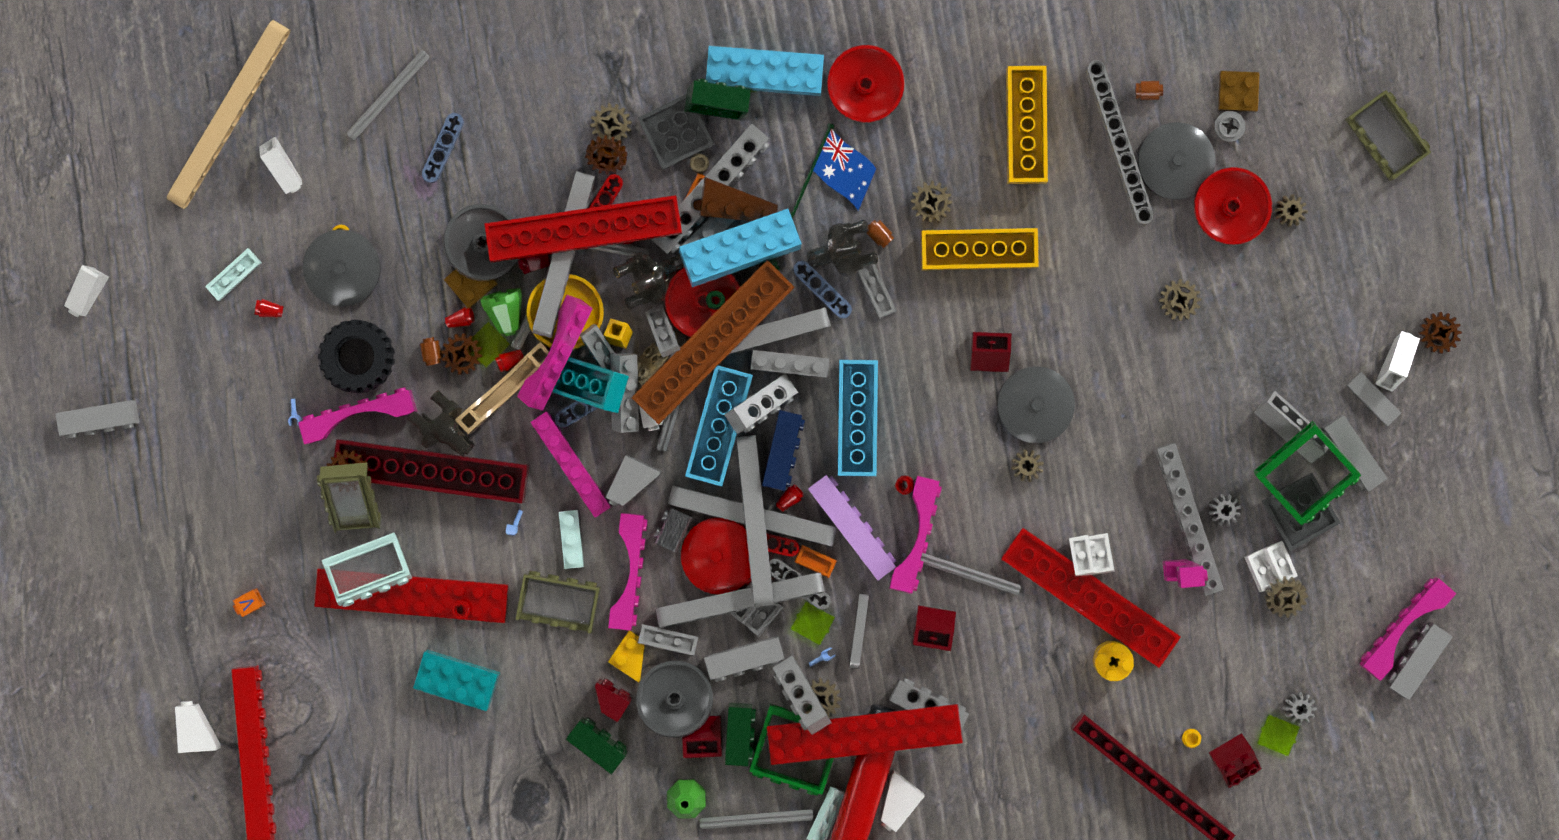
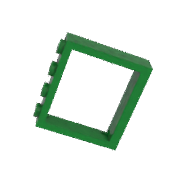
[1254,421,1361,526]
[749,704,834,796]

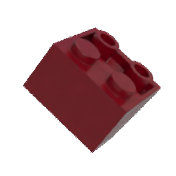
[970,332,1012,372]
[912,605,956,651]
[595,678,632,722]
[682,715,722,758]
[1209,733,1262,788]

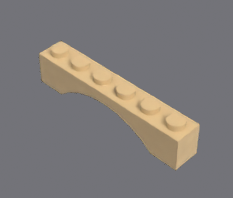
[455,342,550,434]

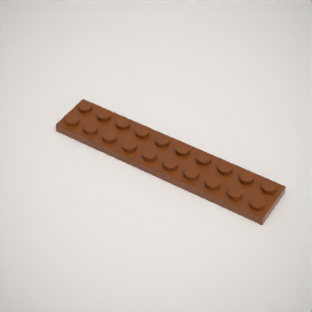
[631,260,795,424]

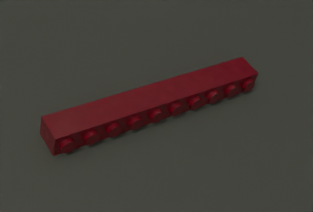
[1070,712,1236,840]

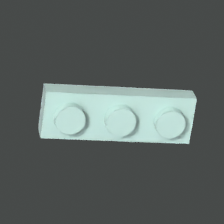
[205,248,262,301]
[559,510,584,569]
[806,787,845,840]

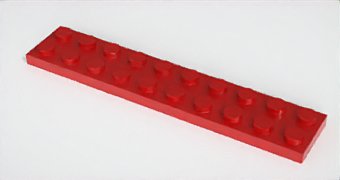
[484,195,682,263]
[1001,527,1181,668]
[314,568,509,623]
[767,704,963,765]

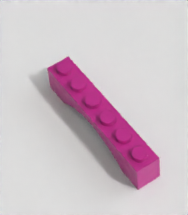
[517,295,593,411]
[298,387,418,444]
[531,411,612,518]
[889,476,942,594]
[608,513,648,630]
[1163,559,1208,588]
[1359,577,1456,681]

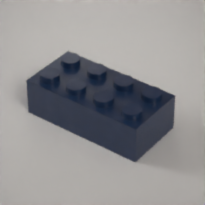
[762,410,805,491]

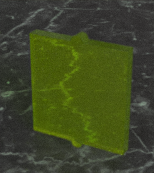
[470,322,510,368]
[791,602,835,645]
[1257,714,1300,756]

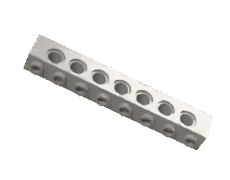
[651,124,770,255]
[1154,443,1224,596]

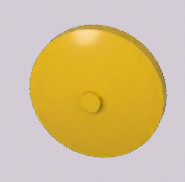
[526,274,604,350]

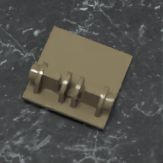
[637,343,669,386]

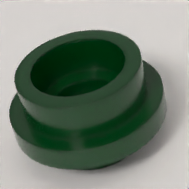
[706,291,725,310]

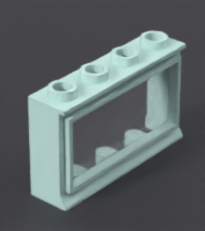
[322,533,412,607]

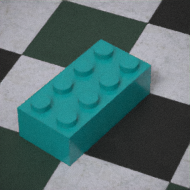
[552,357,629,413]
[413,650,500,711]

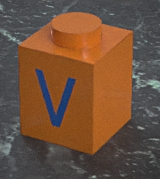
[233,588,266,617]

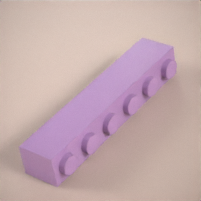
[808,475,896,580]

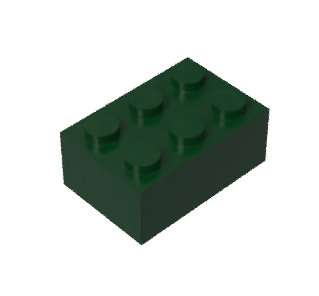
[684,79,751,121]
[725,703,756,766]
[565,717,628,775]

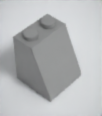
[606,455,662,507]

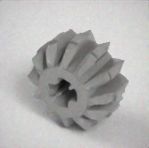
[1208,494,1242,526]
[1283,692,1317,725]

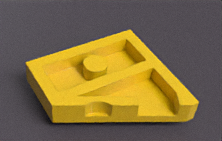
[608,630,645,682]

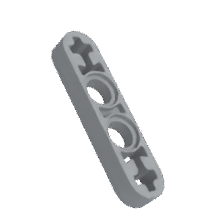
[769,558,831,609]
[849,594,869,669]

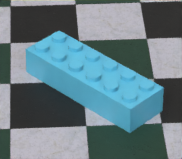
[706,46,824,96]
[679,209,802,287]
[837,360,878,476]
[685,365,753,486]

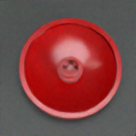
[827,45,904,123]
[1194,167,1272,245]
[665,268,740,337]
[681,518,751,594]

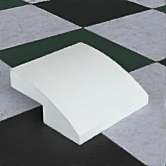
[1069,533,1115,576]
[1244,541,1298,592]

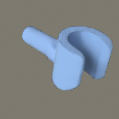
[288,399,301,426]
[506,510,523,535]
[809,648,835,667]

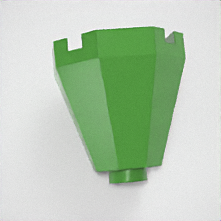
[480,288,522,336]
[667,779,706,819]

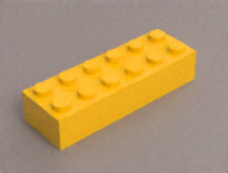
[1006,66,1048,184]
[921,228,1039,270]

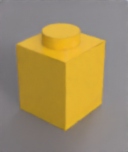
[603,318,633,349]

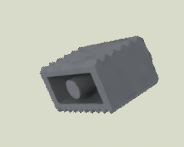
[653,508,692,553]

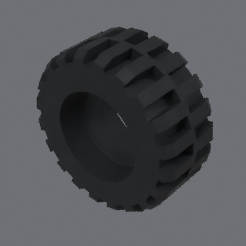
[318,320,395,393]

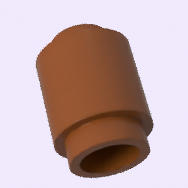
[1135,81,1163,100]
[866,220,894,248]
[420,337,442,366]

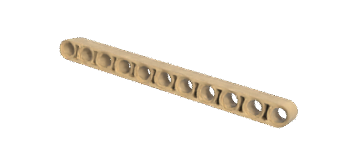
[167,20,290,209]

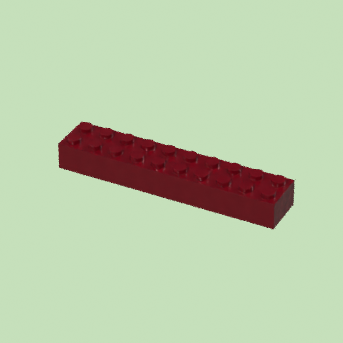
[334,439,530,503]

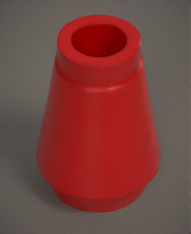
[254,299,284,317]
[445,307,475,328]
[495,349,524,372]
[776,484,804,512]

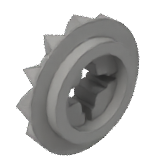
[1214,111,1245,142]

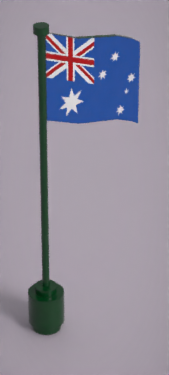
[759,123,876,271]

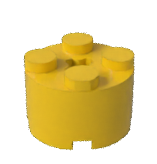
[1093,641,1134,681]

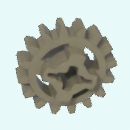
[590,103,632,143]
[910,181,952,223]
[1159,279,1202,321]
[1264,576,1308,618]
[800,678,842,718]

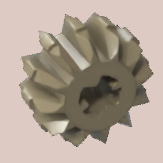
[1274,194,1308,227]
[1011,450,1044,482]

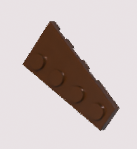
[699,176,778,221]

